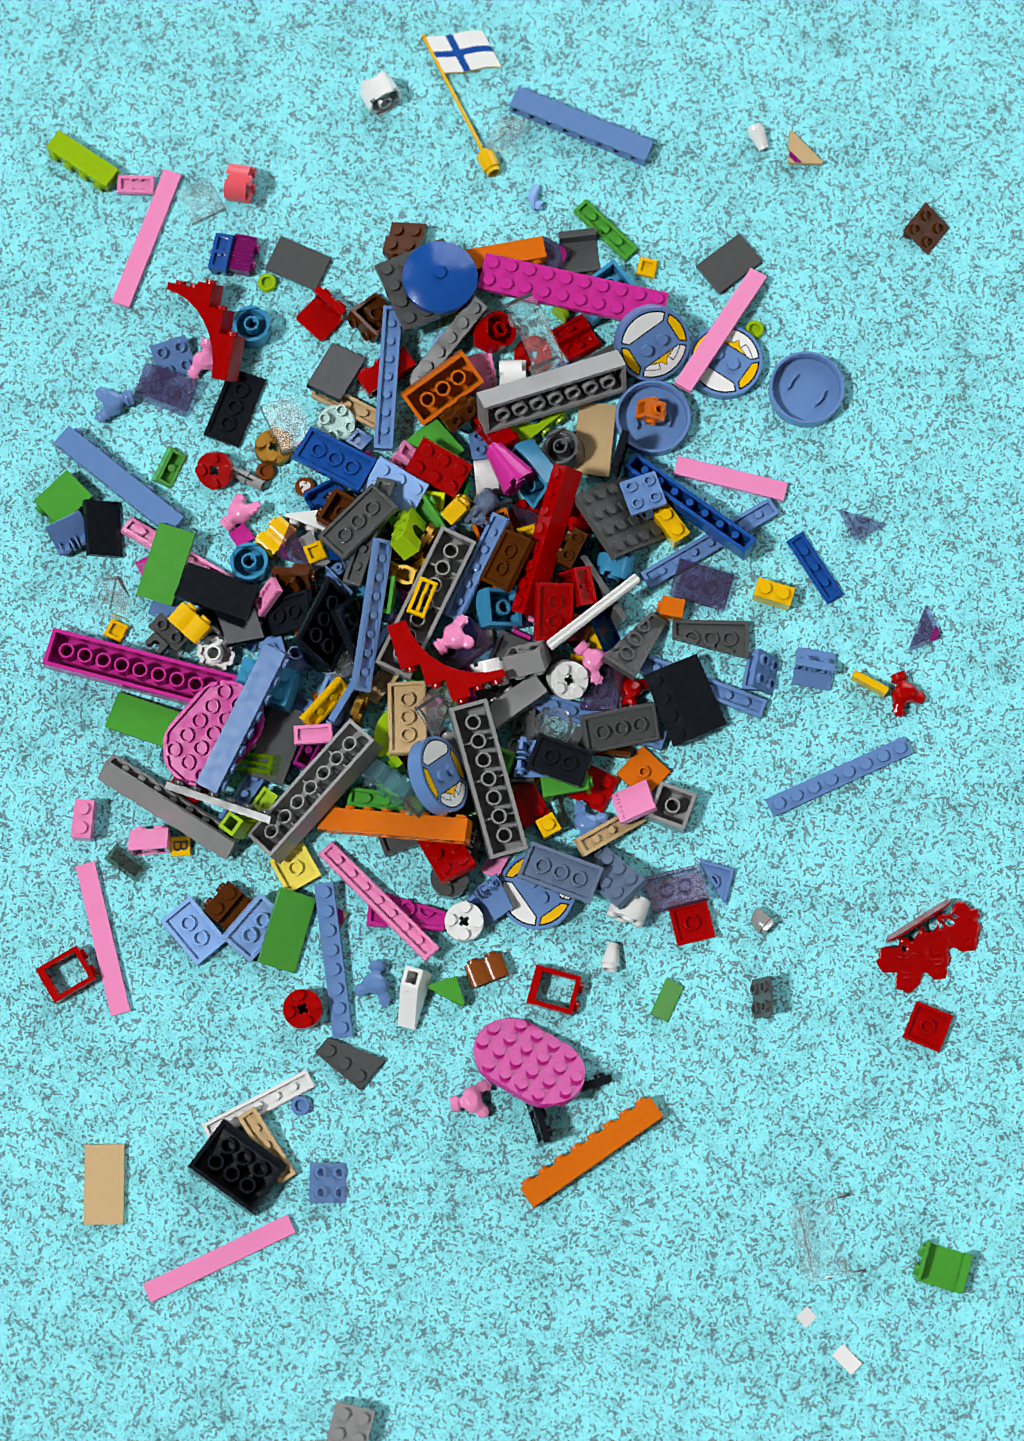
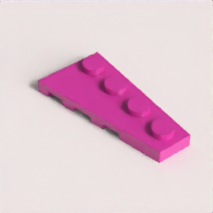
[367,893,446,932]

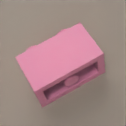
[71,799,97,842]

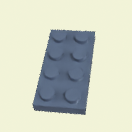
[517,841,604,905]
[579,845,647,910]

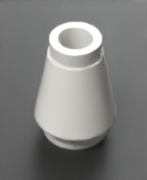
[747,123,769,152]
[600,942,620,973]

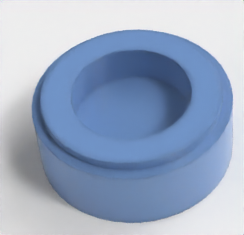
[291,1096,311,1116]

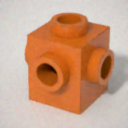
[635,397,666,425]

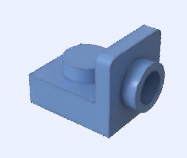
[345,428,373,452]

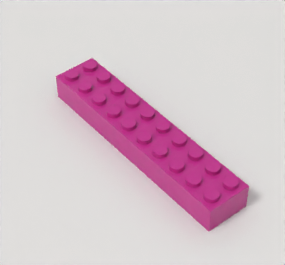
[42,627,237,705]

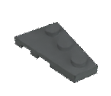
[315,1038,385,1091]

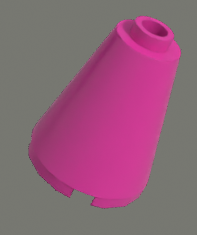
[486,442,536,496]

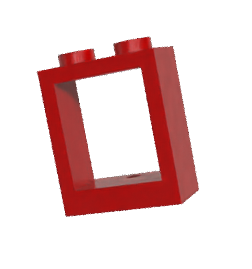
[553,565,597,610]
[35,945,98,1005]
[526,965,584,1016]

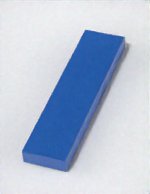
[786,532,843,605]

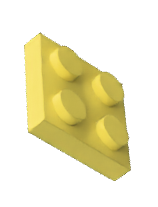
[269,842,322,891]

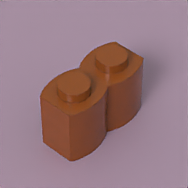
[464,951,509,990]

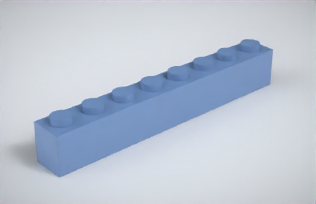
[509,86,654,166]
[54,426,186,529]
[196,644,290,794]

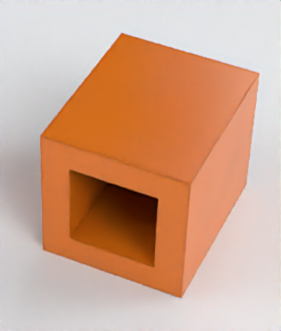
[656,596,685,620]

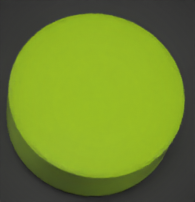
[258,274,277,293]
[551,307,570,322]
[745,320,764,340]

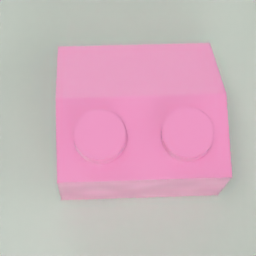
[128,825,171,856]

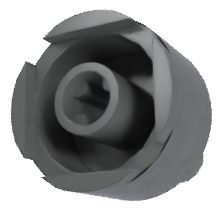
[542,428,585,469]
[430,869,470,900]

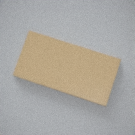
[574,402,617,478]
[387,681,428,757]
[84,1144,125,1225]

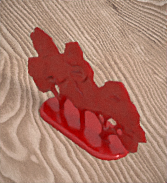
[876,899,981,993]

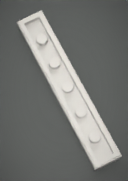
[202,1069,316,1139]

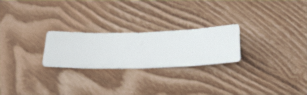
[796,1306,862,1375]

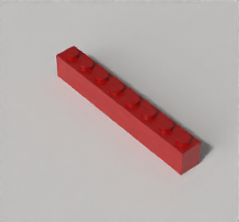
[511,464,583,618]

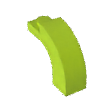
[374,710,406,774]
[218,786,279,839]

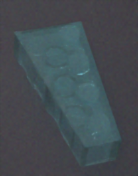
[360,758,426,818]

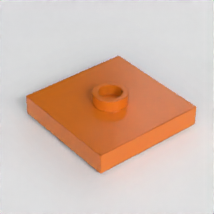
[616,746,671,792]

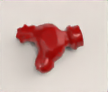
[614,670,649,707]
[891,671,926,717]

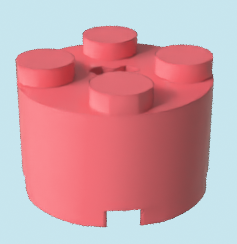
[224,163,257,204]

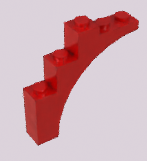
[167,279,245,382]
[387,620,506,705]

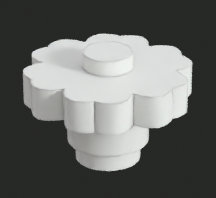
[197,635,236,672]

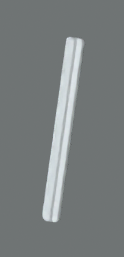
[546,574,641,650]

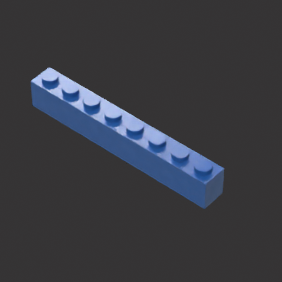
[624,452,756,561]

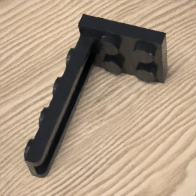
[526,1072,612,1147]

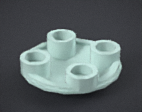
[318,404,355,441]

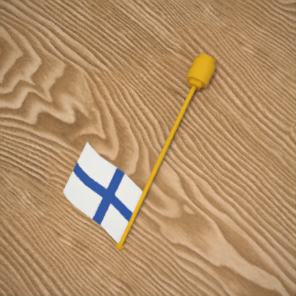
[421,30,502,177]

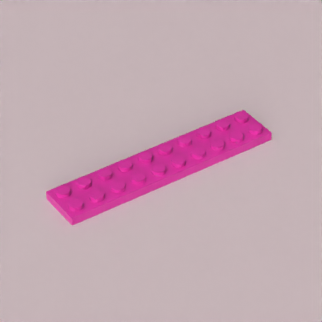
[477,253,669,321]

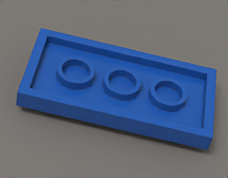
[292,426,377,494]

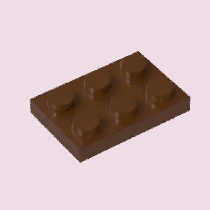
[480,528,536,593]

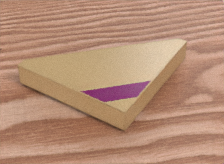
[788,131,823,166]

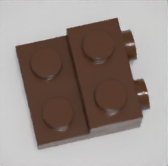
[382,222,428,260]
[347,292,389,344]
[436,394,478,433]
[315,488,355,528]
[555,527,588,571]
[272,563,320,602]
[203,881,252,930]

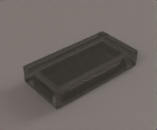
[553,795,569,831]
[104,844,147,882]

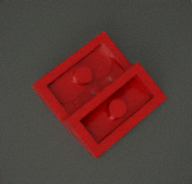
[549,314,602,364]

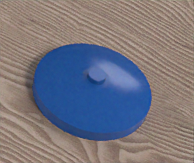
[402,241,478,315]

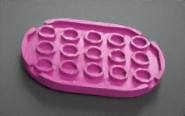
[163,680,265,787]
[473,1018,585,1108]

